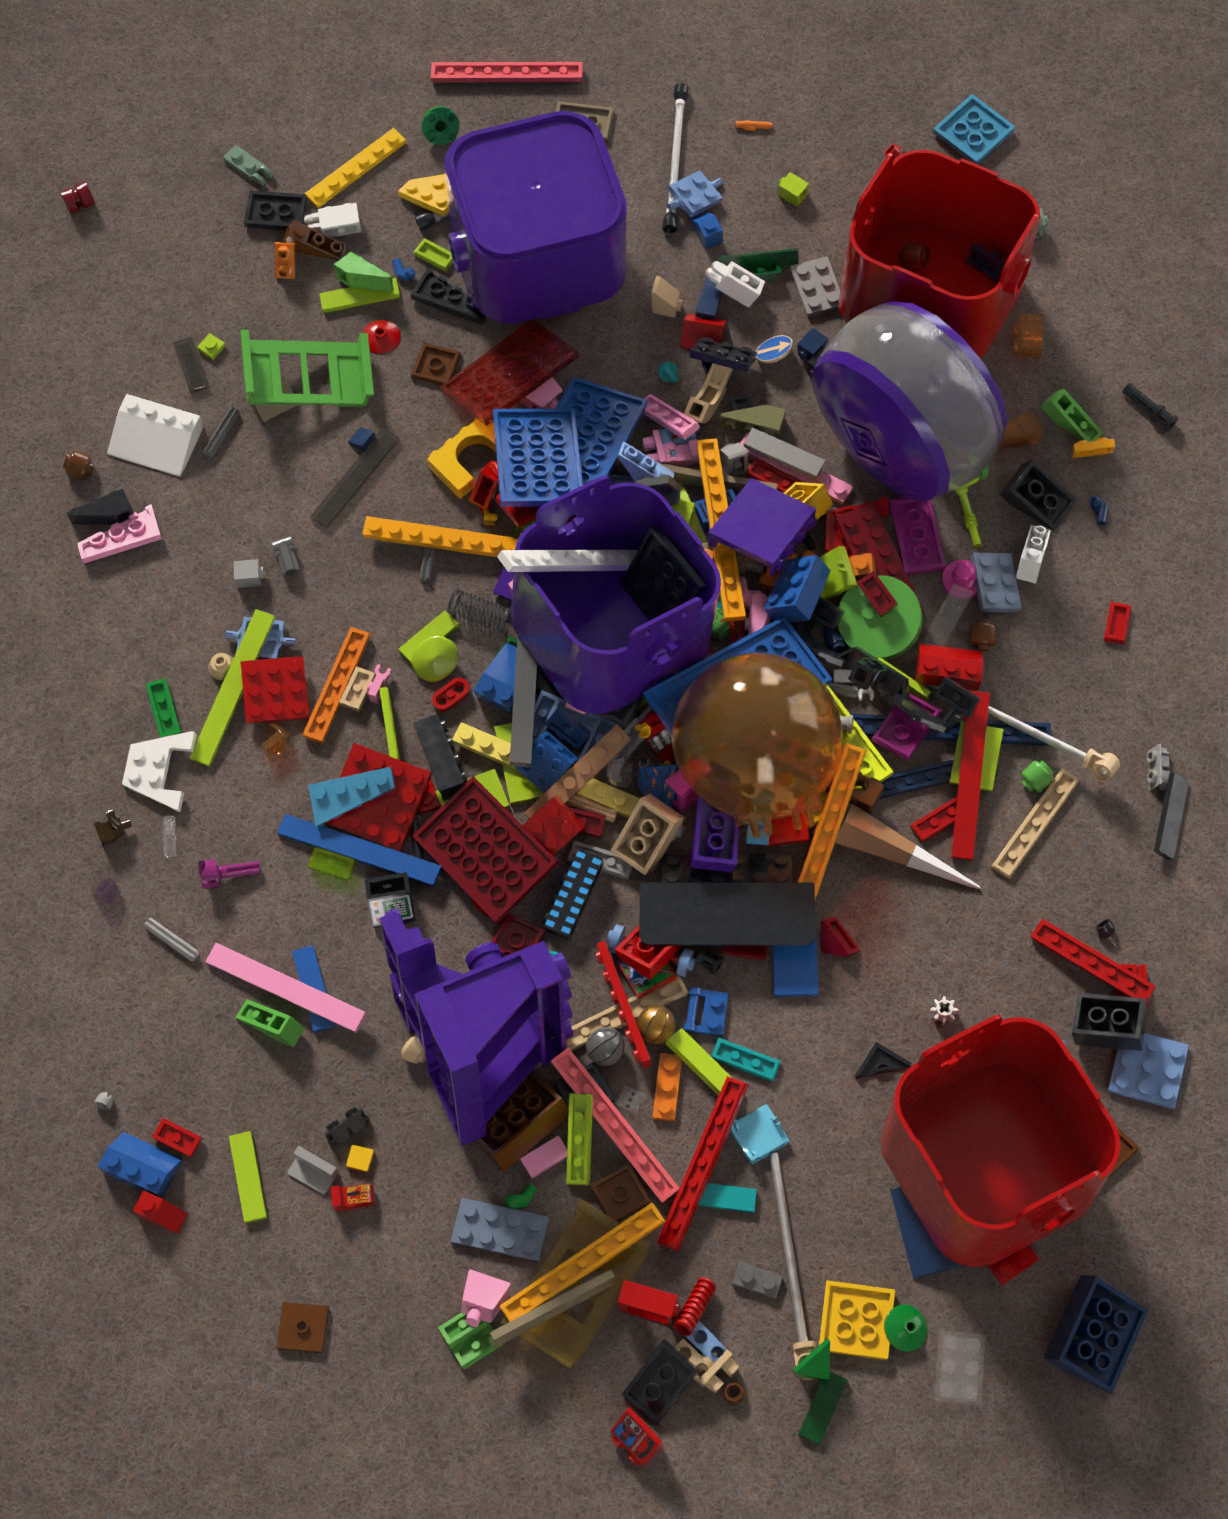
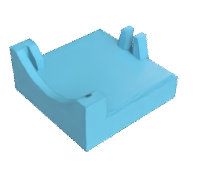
[730,1104,790,1165]

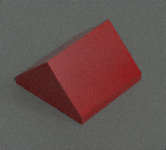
[680,314,727,350]

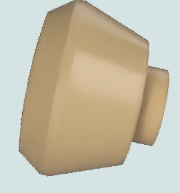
[208,653,234,680]
[401,1035,425,1064]

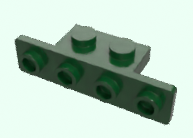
[720,248,799,282]

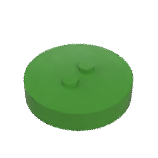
[838,576,923,660]

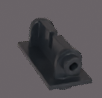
[324,1107,370,1146]

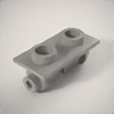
[1147,744,1170,791]

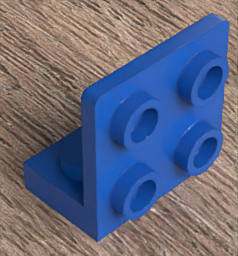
[515,731,579,793]

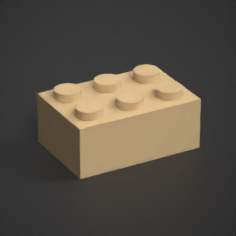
[611,794,685,875]

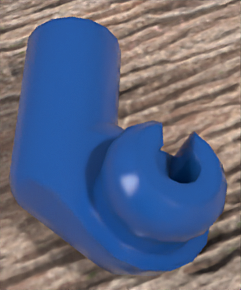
[392,258,416,281]

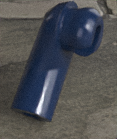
[1089,496,1109,526]

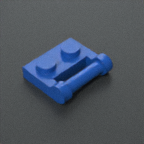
[683,987,728,1037]

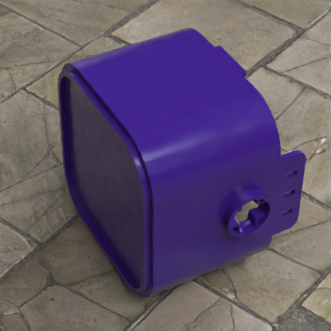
[445,111,627,323]
[511,475,721,714]

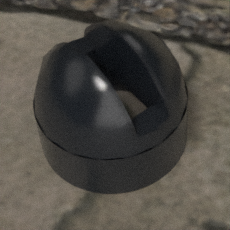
[1095,919,1115,938]

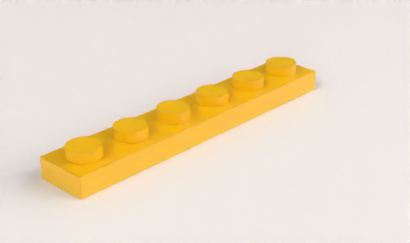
[305,128,406,208]

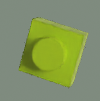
[197,333,226,360]

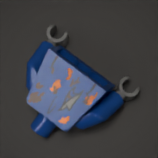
[637,758,685,809]

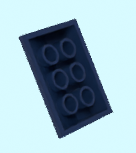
[890,1187,968,1279]
[1044,1275,1148,1394]

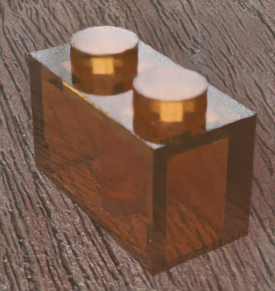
[1013,314,1043,358]

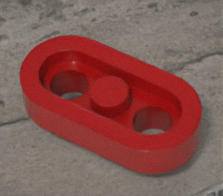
[432,678,470,712]

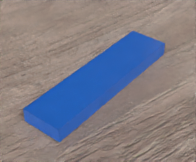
[292,945,335,1033]

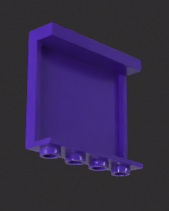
[708,478,817,576]

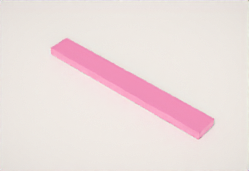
[205,943,367,1033]

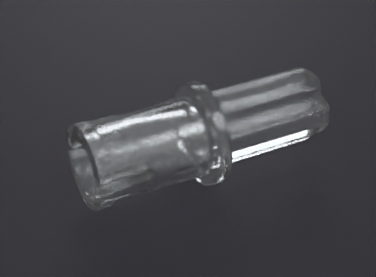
[161,816,178,859]

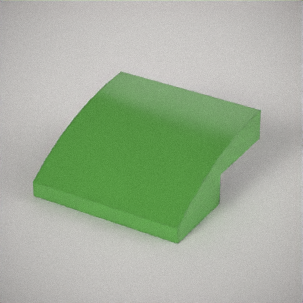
[438,1313,503,1370]

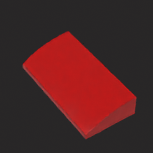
[615,925,683,980]

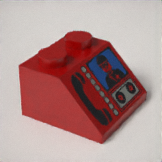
[610,1407,663,1468]

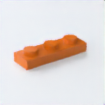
[653,1053,682,1122]

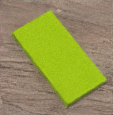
[494,723,544,805]

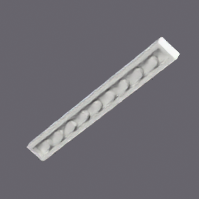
[497,550,638,572]

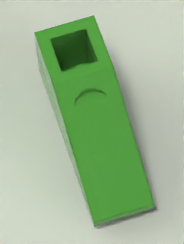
[334,252,394,292]

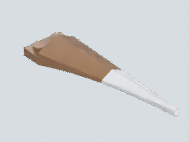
[813,803,980,889]

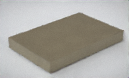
[556,101,614,142]

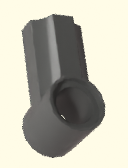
[271,535,300,577]

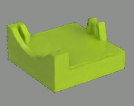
[819,546,857,601]

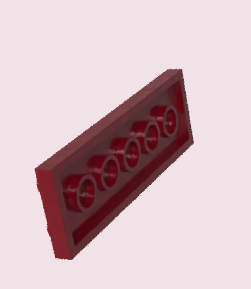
[835,503,924,614]

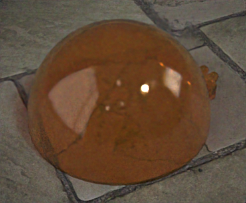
[671,652,843,838]

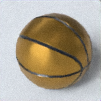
[637,1005,676,1044]

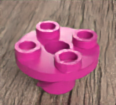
[942,560,977,599]

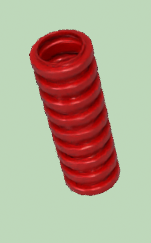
[674,1277,716,1336]

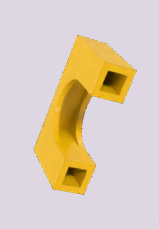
[427,410,496,499]

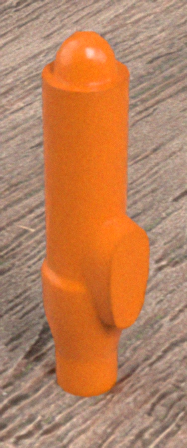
[735,121,773,131]

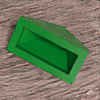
[793,1338,831,1380]

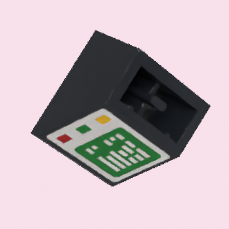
[364,872,416,928]

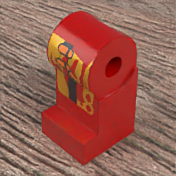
[331,1184,375,1211]

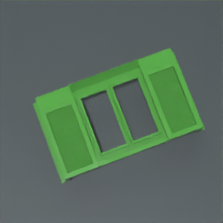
[240,330,374,407]

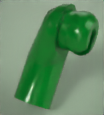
[505,1184,537,1209]

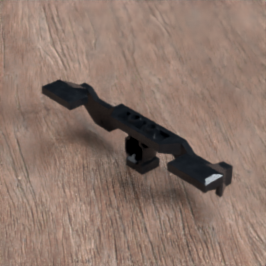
[794,596,981,733]

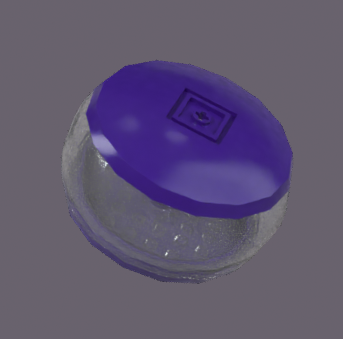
[812,302,1008,502]

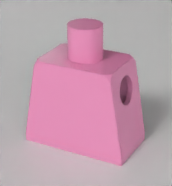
[517,368,563,409]
[461,1270,511,1327]

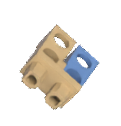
[674,1321,739,1393]

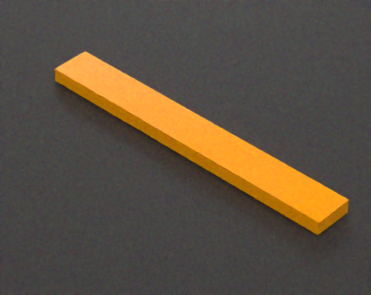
[798,743,867,900]
[499,1202,665,1322]

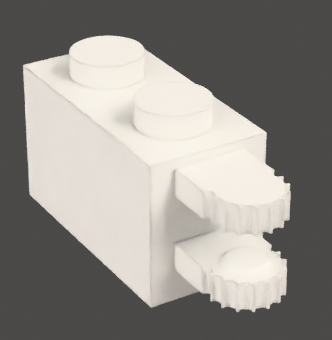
[304,203,361,237]
[705,261,765,308]

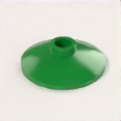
[884,1304,927,1352]

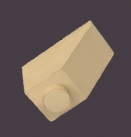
[651,276,683,318]

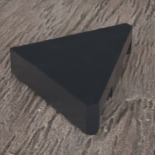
[855,1042,912,1079]

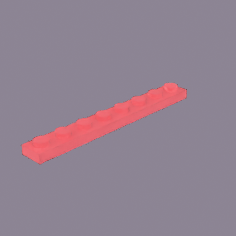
[431,62,583,83]
[551,1048,679,1203]

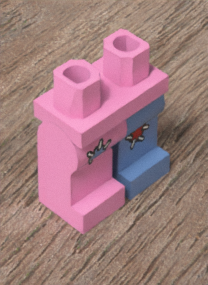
[642,429,699,467]

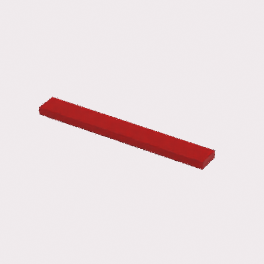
[951,690,990,861]
[656,1076,749,1252]

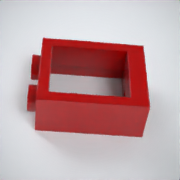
[618,1280,681,1326]

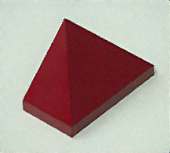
[820,917,861,957]

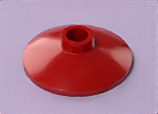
[362,320,401,354]

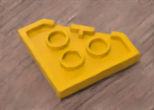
[398,174,449,217]

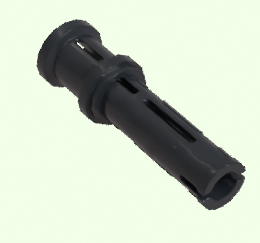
[1122,383,1178,432]

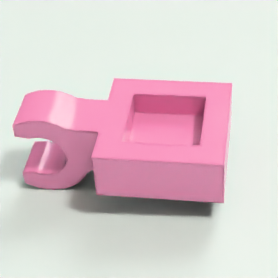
[367,664,392,704]

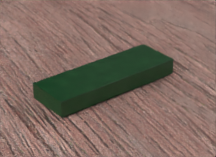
[798,1371,848,1445]

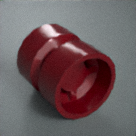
[60,181,95,215]

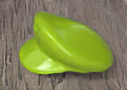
[412,635,459,682]

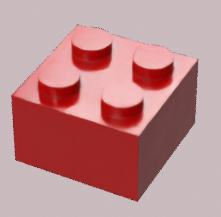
[522,795,586,856]

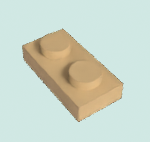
[340,667,376,712]

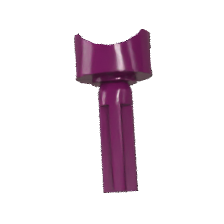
[198,859,260,889]

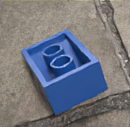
[473,643,539,714]

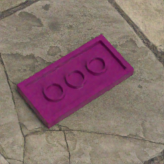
[889,498,946,575]

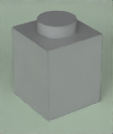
[233,559,265,588]

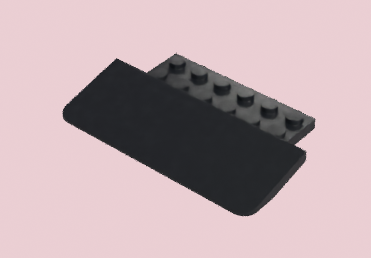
[639,854,816,946]

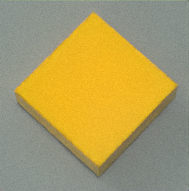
[346,1145,375,1173]

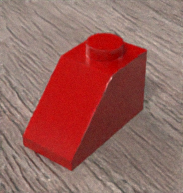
[133,1190,188,1234]

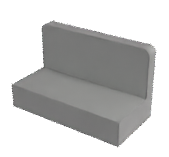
[287,1146,339,1195]

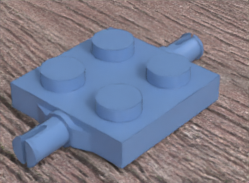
[667,170,724,217]
[225,617,296,660]

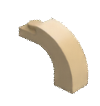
[684,363,733,423]

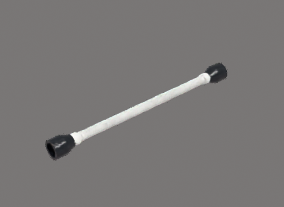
[662,83,689,233]

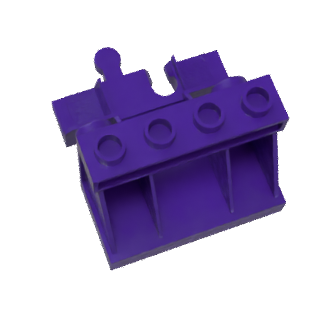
[379,908,574,1146]

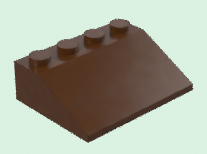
[475,1071,569,1172]

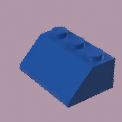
[98,1132,183,1198]

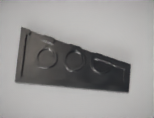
[411,268,487,325]

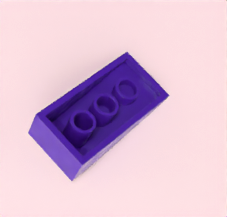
[690,778,742,873]

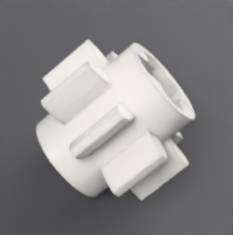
[930,996,958,1026]

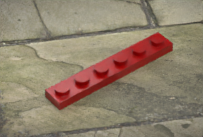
[1031,918,1156,1003]
[595,941,651,1069]

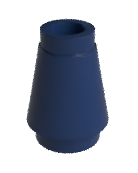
[822,626,847,654]

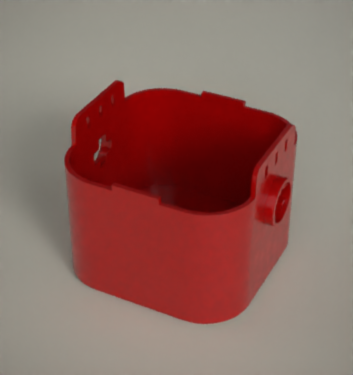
[838,150,1040,359]
[881,1014,1120,1267]

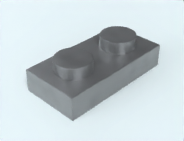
[732,1262,783,1299]

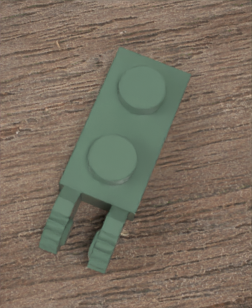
[223,145,274,187]

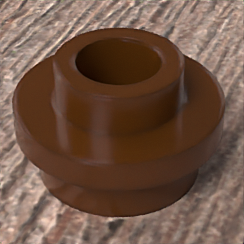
[722,1381,745,1405]

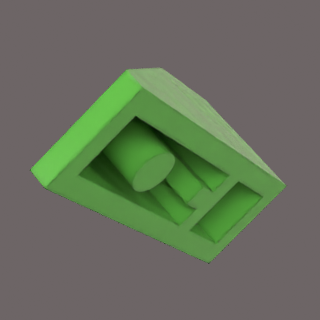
[1040,389,1103,442]
[235,999,305,1047]

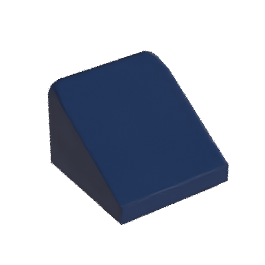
[348,427,376,452]

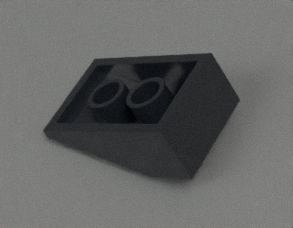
[999,460,1077,531]

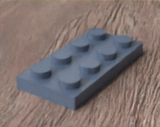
[451,1198,550,1263]

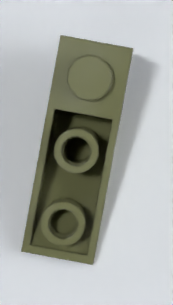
[721,405,786,439]

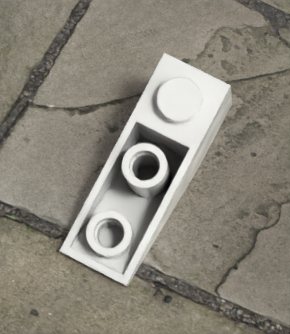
[1016,525,1051,583]

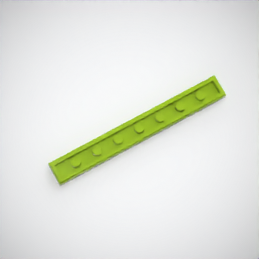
[190,609,276,767]

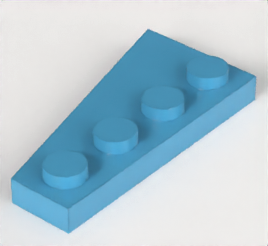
[308,767,396,827]

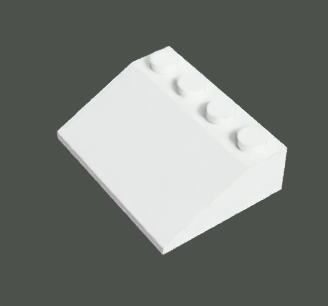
[107,394,204,477]

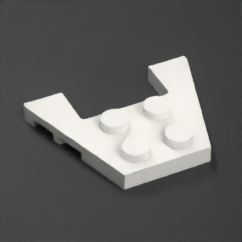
[122,731,197,812]

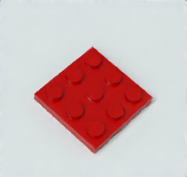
[240,656,309,724]

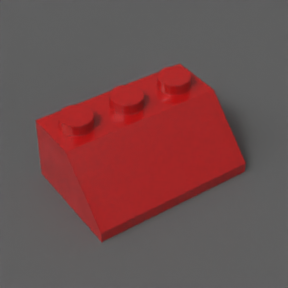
[915,643,983,691]

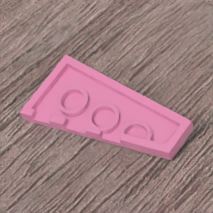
[78,504,162,564]

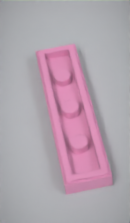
[643,394,700,440]

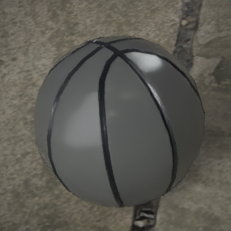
[586,1027,625,1066]

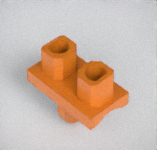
[274,242,296,279]

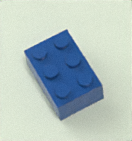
[764,555,831,623]

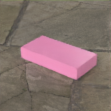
[520,1135,567,1179]

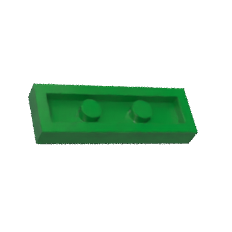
[146,678,181,738]

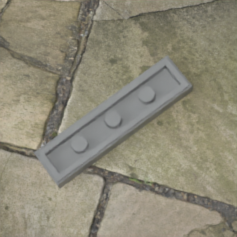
[743,428,825,479]

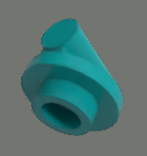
[658,362,679,383]

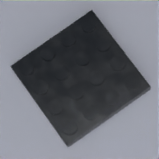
[620,525,706,622]

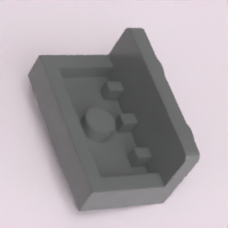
[633,475,681,505]

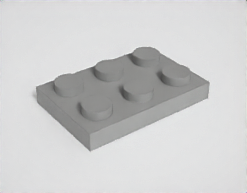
[790,256,840,318]

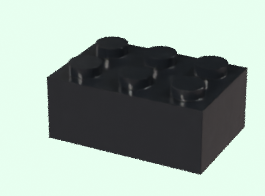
[1072,993,1148,1051]

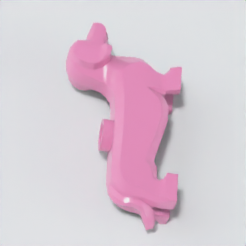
[740,577,771,635]

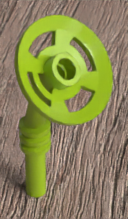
[948,474,982,549]

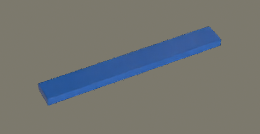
[277,814,442,887]

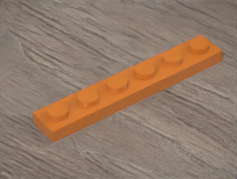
[303,627,371,744]

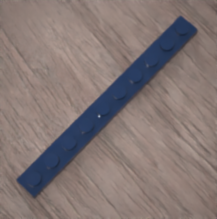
[850,714,1051,746]

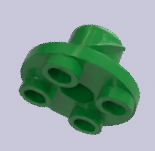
[421,106,460,145]

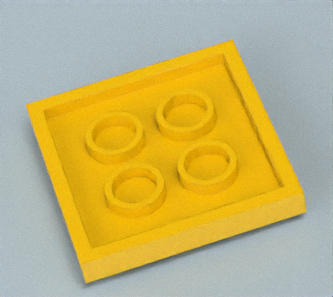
[819,1280,895,1360]

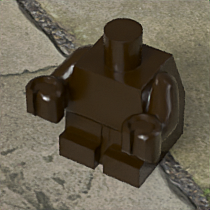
[94,810,132,846]

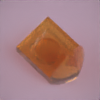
[261,723,291,758]

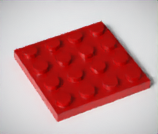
[326,743,432,852]

